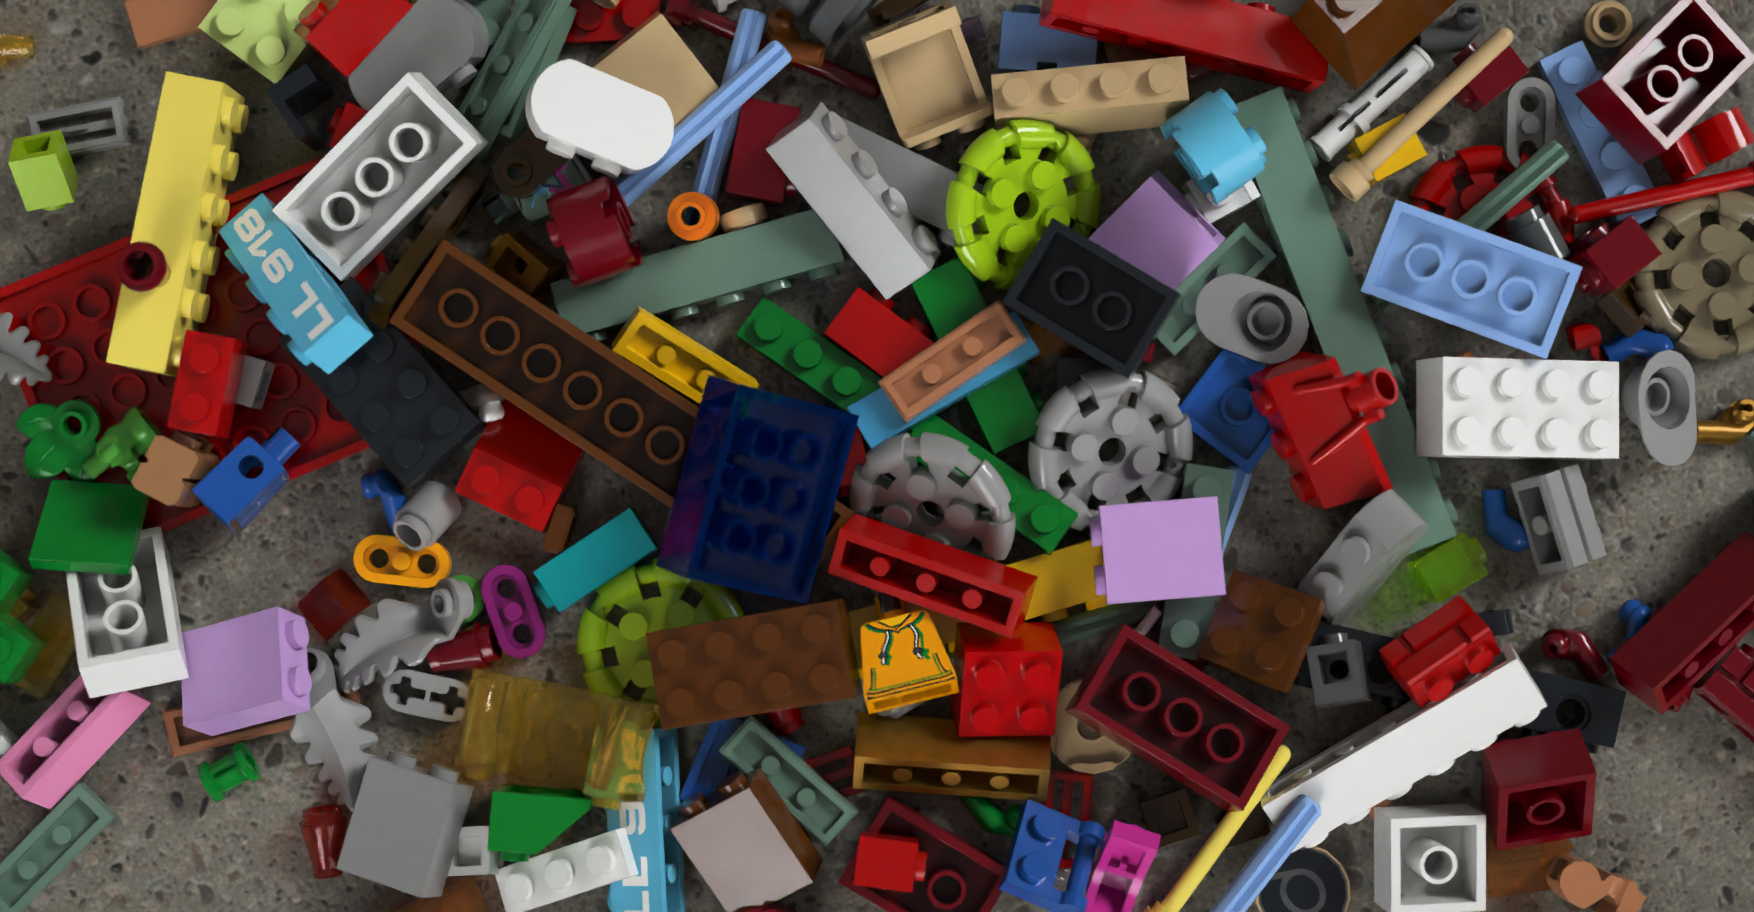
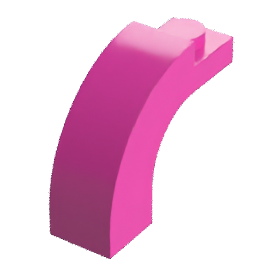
[1084,820,1161,912]

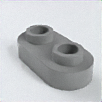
[1503,77,1556,169]

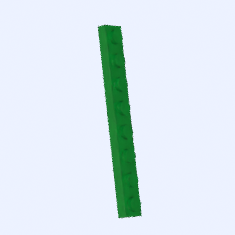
[736,296,1079,556]

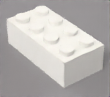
[272,72,489,281]
[1416,357,1619,460]

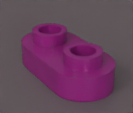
[481,565,547,658]

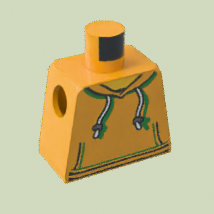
[860,593,959,714]

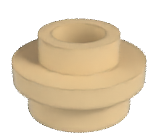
[1583,0,1633,49]

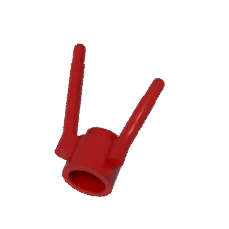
[1292,367,1398,467]

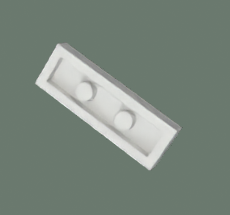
[495,828,638,912]

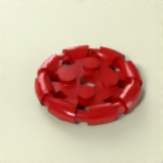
[1408,145,1575,259]

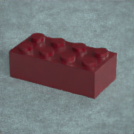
[1065,624,1291,812]

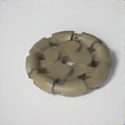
[1633,190,1754,359]

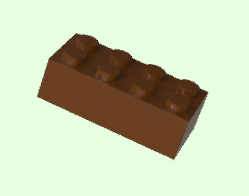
[646,598,863,730]

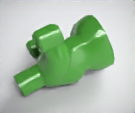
[81,405,163,482]

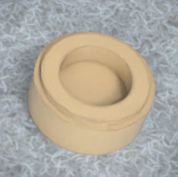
[719,202,769,234]

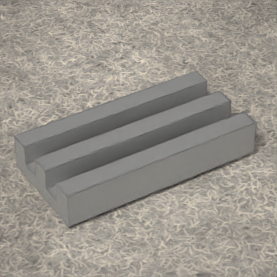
[26,96,132,157]

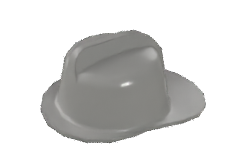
[1195,273,1309,364]
[1621,350,1697,467]

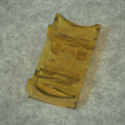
[454,668,660,810]

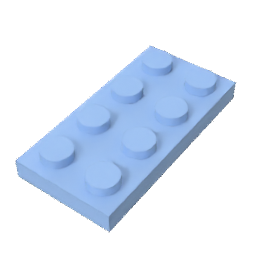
[1361,200,1583,359]

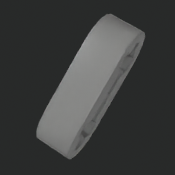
[383,669,475,722]

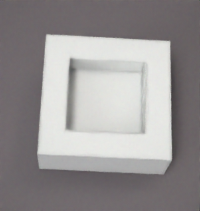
[448,826,498,876]

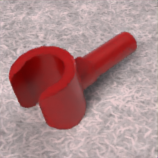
[1566,322,1606,361]

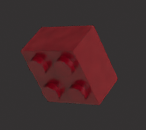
[1481,728,1597,851]

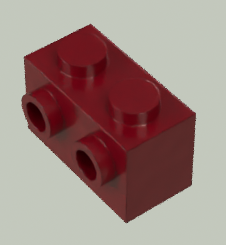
[1564,215,1662,298]

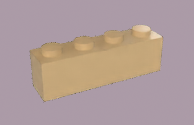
[991,56,1189,135]

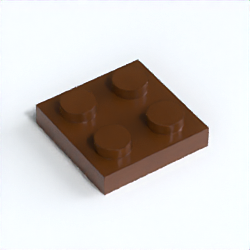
[1196,569,1327,694]

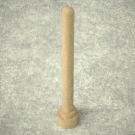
[1329,27,1514,202]

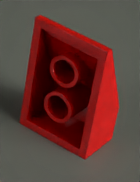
[454,399,586,533]

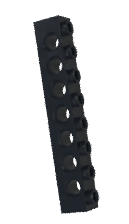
[1293,621,1626,754]

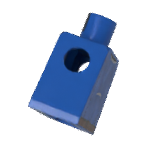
[192,426,301,536]

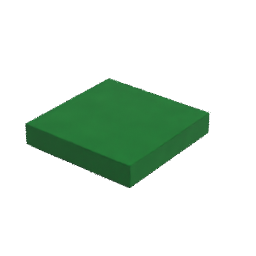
[29,479,150,575]

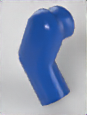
[1600,328,1674,362]
[361,469,407,535]

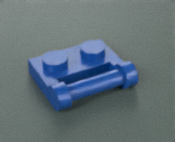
[998,799,1106,912]

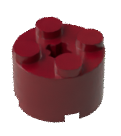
[546,174,644,288]

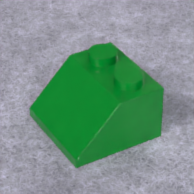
[487,784,600,862]

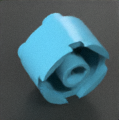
[1160,88,1267,205]

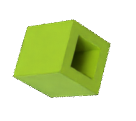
[8,130,79,212]

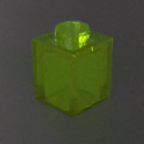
[1405,532,1489,603]

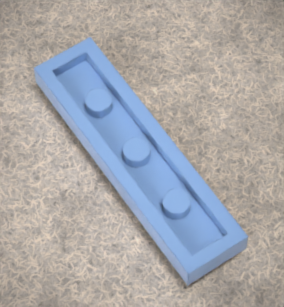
[1535,40,1662,224]

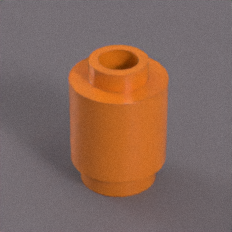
[667,192,720,241]

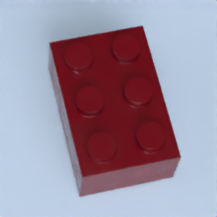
[1575,0,1754,165]
[838,793,1005,912]

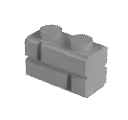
[1510,463,1607,575]

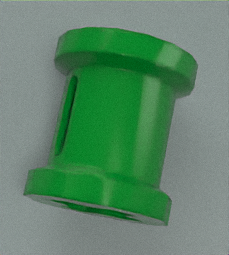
[197,741,262,802]

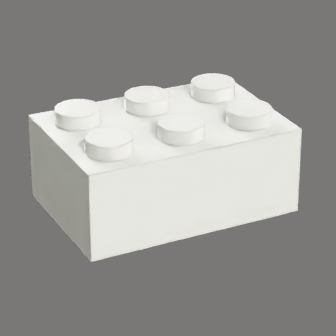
[66,526,189,698]

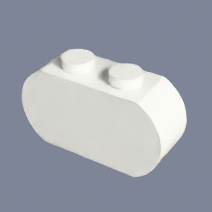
[525,59,674,178]

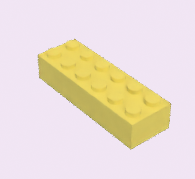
[106,71,249,377]

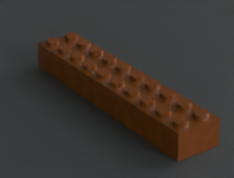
[389,239,854,593]

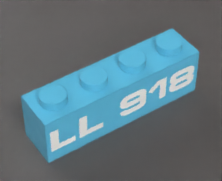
[218,193,374,374]
[600,727,686,912]

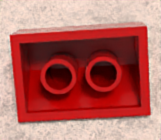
[1249,351,1393,509]

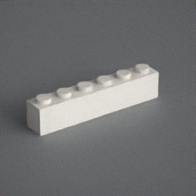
[1261,643,1547,853]

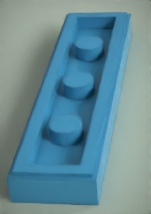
[847,310,1040,450]

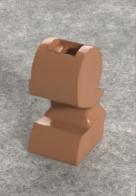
[1546,853,1647,912]

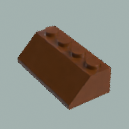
[1290,0,1457,91]

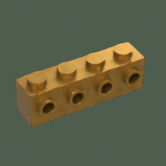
[853,712,1050,802]

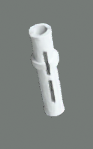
[1309,44,1434,162]

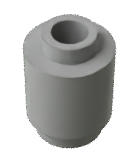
[393,481,462,551]

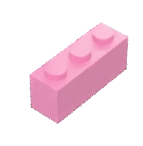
[0,674,151,810]

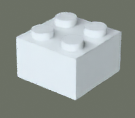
[1374,803,1486,912]

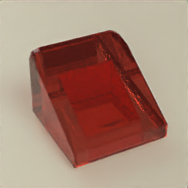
[296,569,371,642]

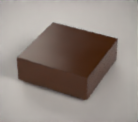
[542,503,579,554]

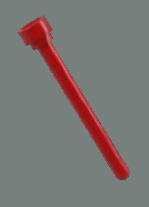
[1567,161,1754,224]

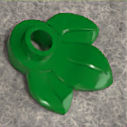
[15,399,101,482]

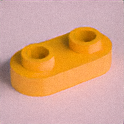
[353,534,452,588]

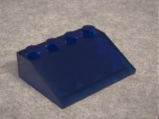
[656,375,859,604]

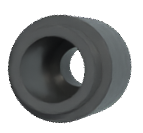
[1504,204,1571,260]

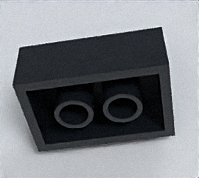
[1002,218,1182,379]

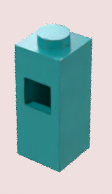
[533,508,660,612]

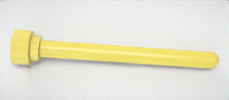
[1143,745,1291,912]

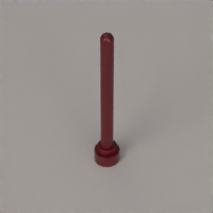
[664,0,881,98]

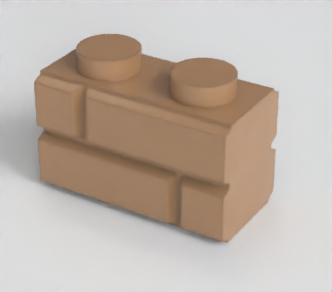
[131,429,221,508]

